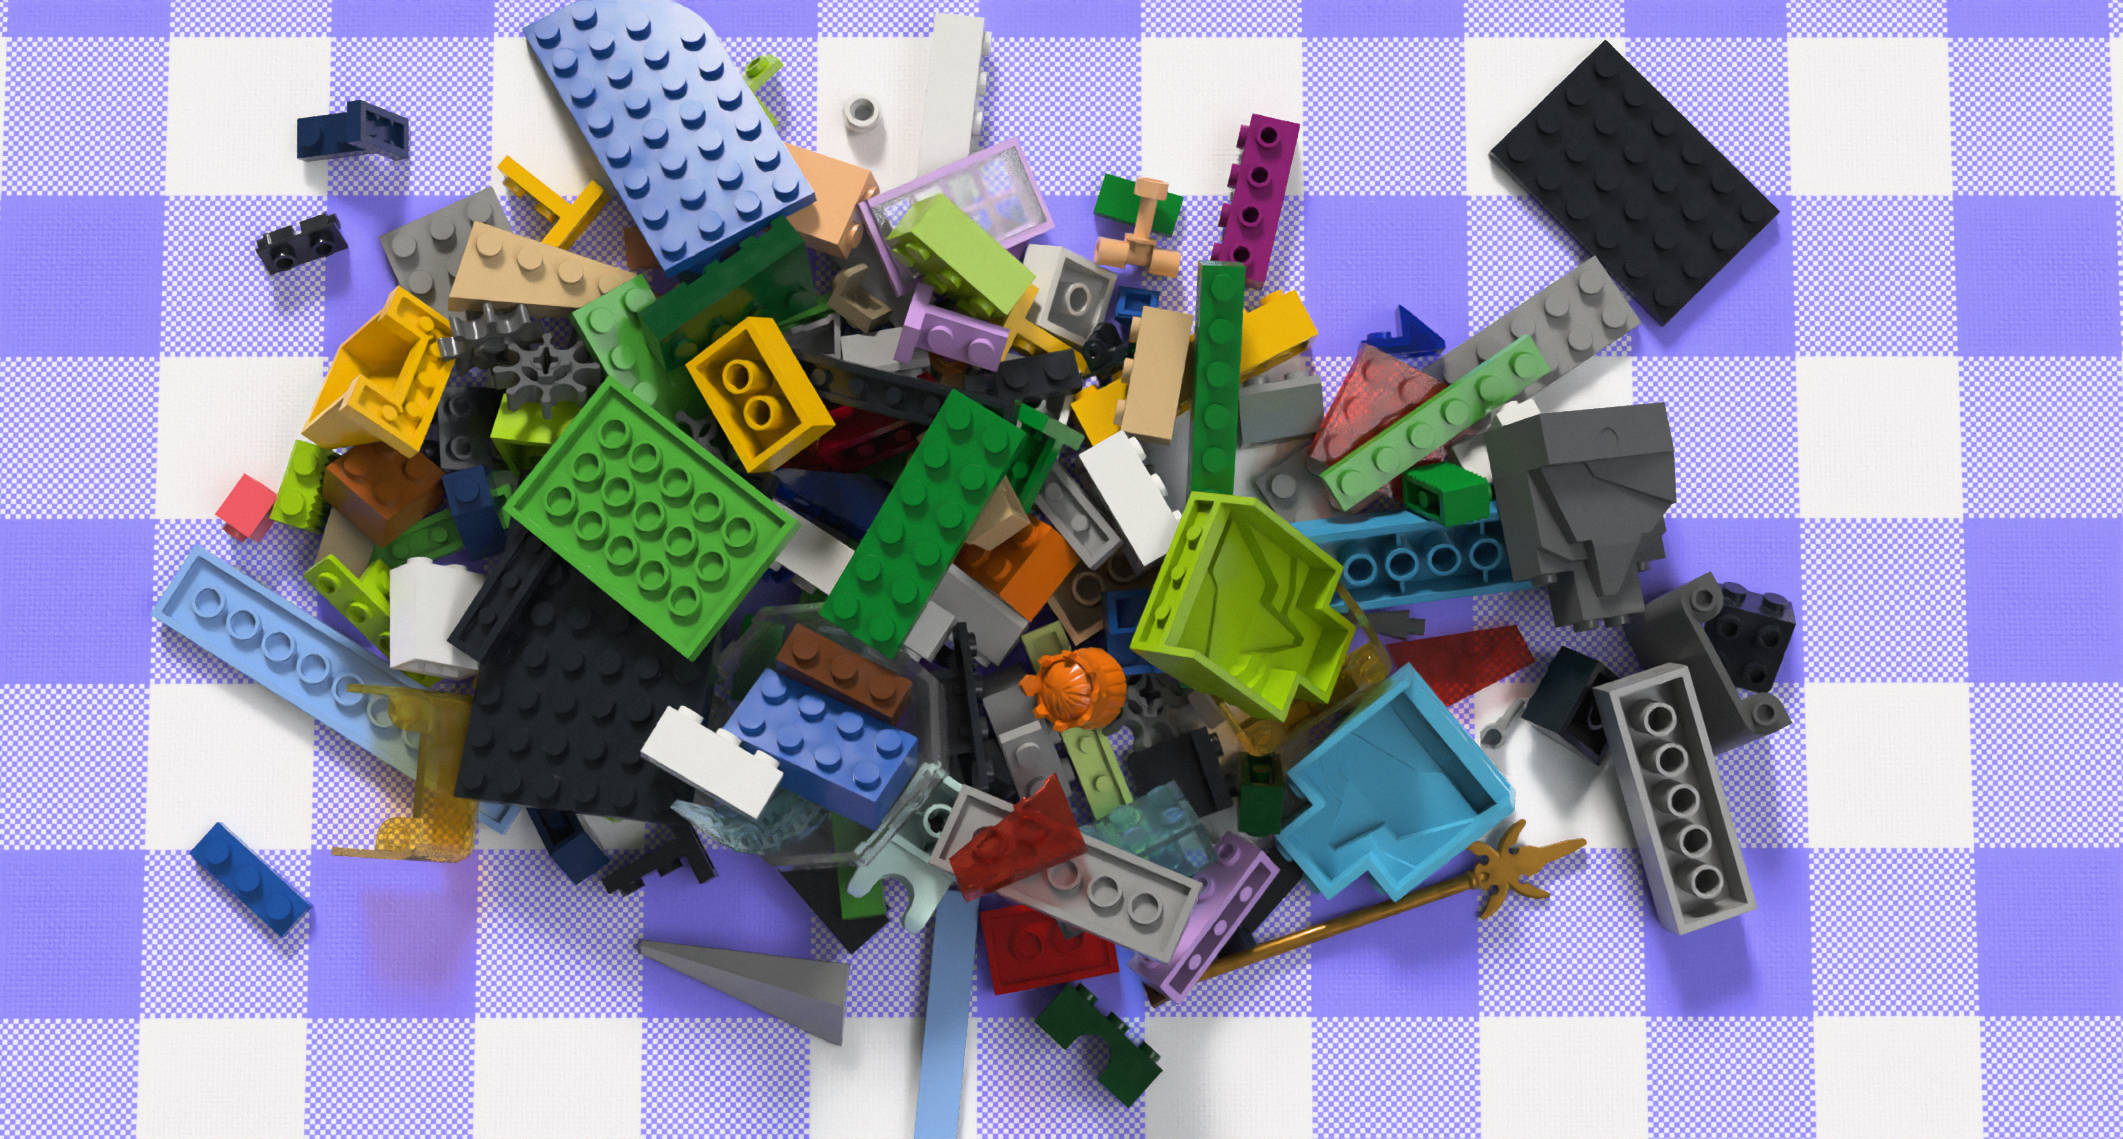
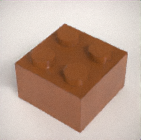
[321,441,447,549]

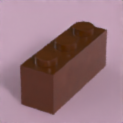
[775,623,912,727]

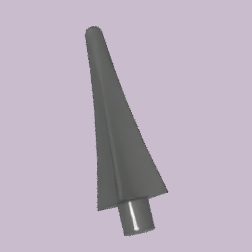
[1340,610,1426,642]

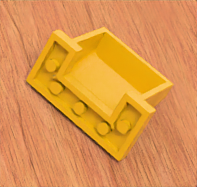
[301,285,456,459]

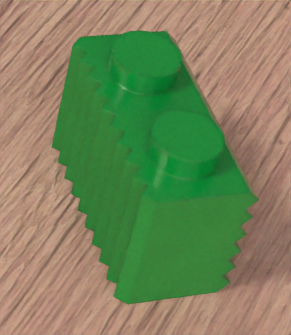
[1401,460,1492,529]

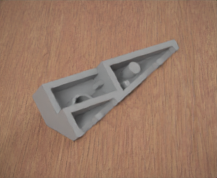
[641,940,851,1046]

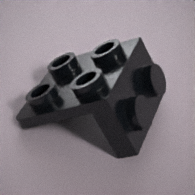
[419,386,510,474]
[1703,582,1796,693]
[1127,726,1238,832]

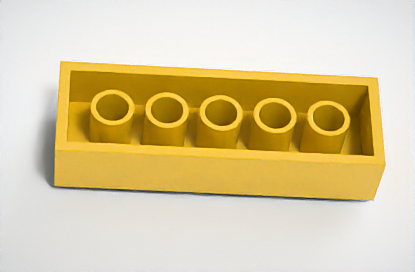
[1070,289,1319,450]

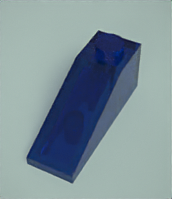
[769,468,893,543]

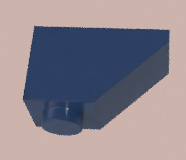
[442,465,508,562]
[526,808,611,885]

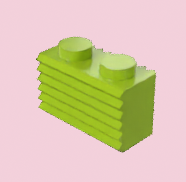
[269,439,342,536]

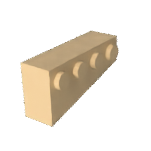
[447,221,637,321]

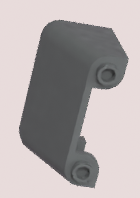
[1624,571,1793,757]

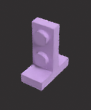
[893,282,1010,372]

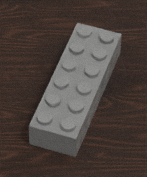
[1592,662,1758,936]

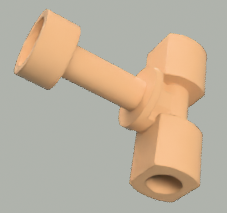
[1093,177,1181,278]

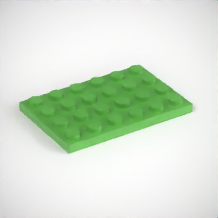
[502,374,802,662]

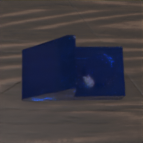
[1357,304,1446,364]

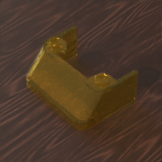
[1210,580,1392,758]
[331,683,479,863]

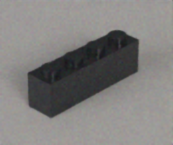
[759,793,892,955]

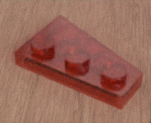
[1385,625,1536,707]
[949,772,1088,903]

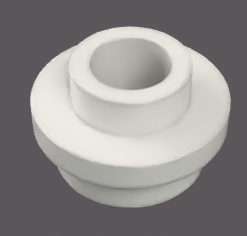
[842,93,883,135]

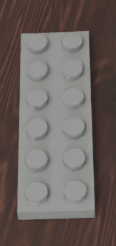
[928,784,1203,967]

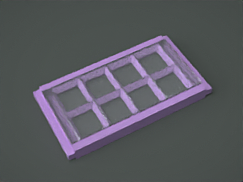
[856,136,1056,297]

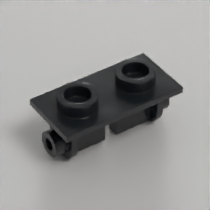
[255,212,349,275]
[1081,322,1134,380]

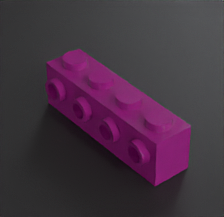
[1210,113,1301,291]

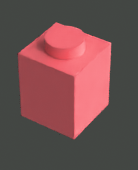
[215,473,277,543]

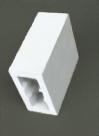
[390,557,484,681]

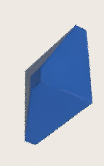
[1114,286,1160,329]

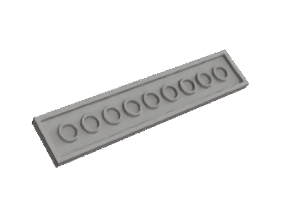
[1253,255,1642,523]

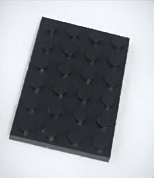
[1488,39,1780,327]

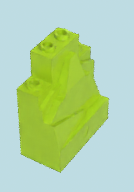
[1129,491,1357,723]

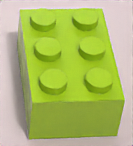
[884,192,1036,321]

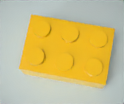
[685,317,836,473]

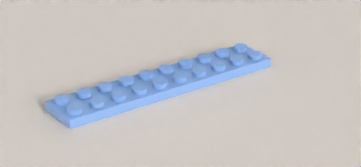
[150,544,523,835]

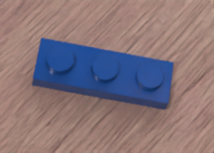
[189,822,314,937]

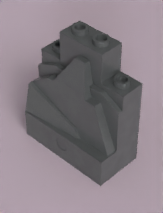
[1483,402,1677,633]

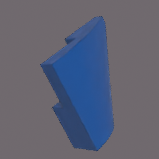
[1100,588,1164,675]

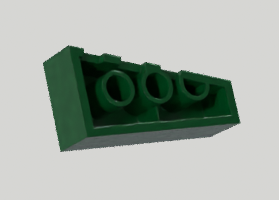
[638,214,818,372]

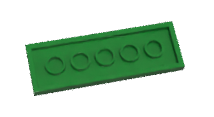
[818,389,1030,660]

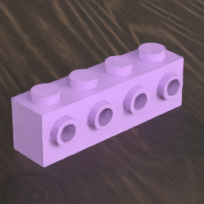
[1126,830,1280,1005]

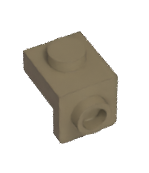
[827,262,893,333]

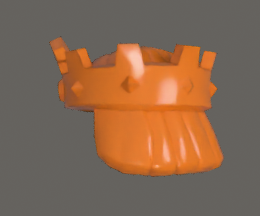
[1018,647,1127,732]

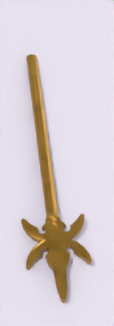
[1196,818,1587,983]

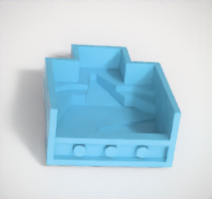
[1274,662,1516,903]

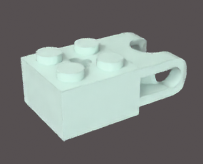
[846,762,963,935]

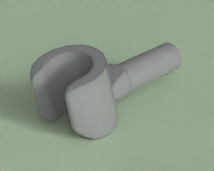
[1480,697,1525,750]

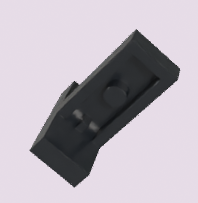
[601,822,719,898]

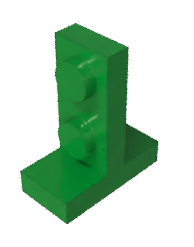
[1006,400,1085,515]

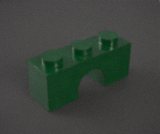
[1034,982,1163,1109]

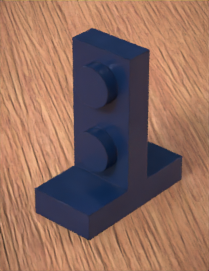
[297,100,409,162]

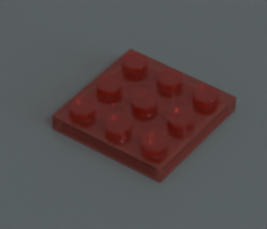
[1306,342,1457,504]

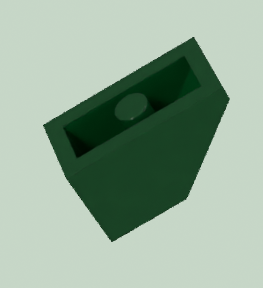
[1236,751,1284,837]

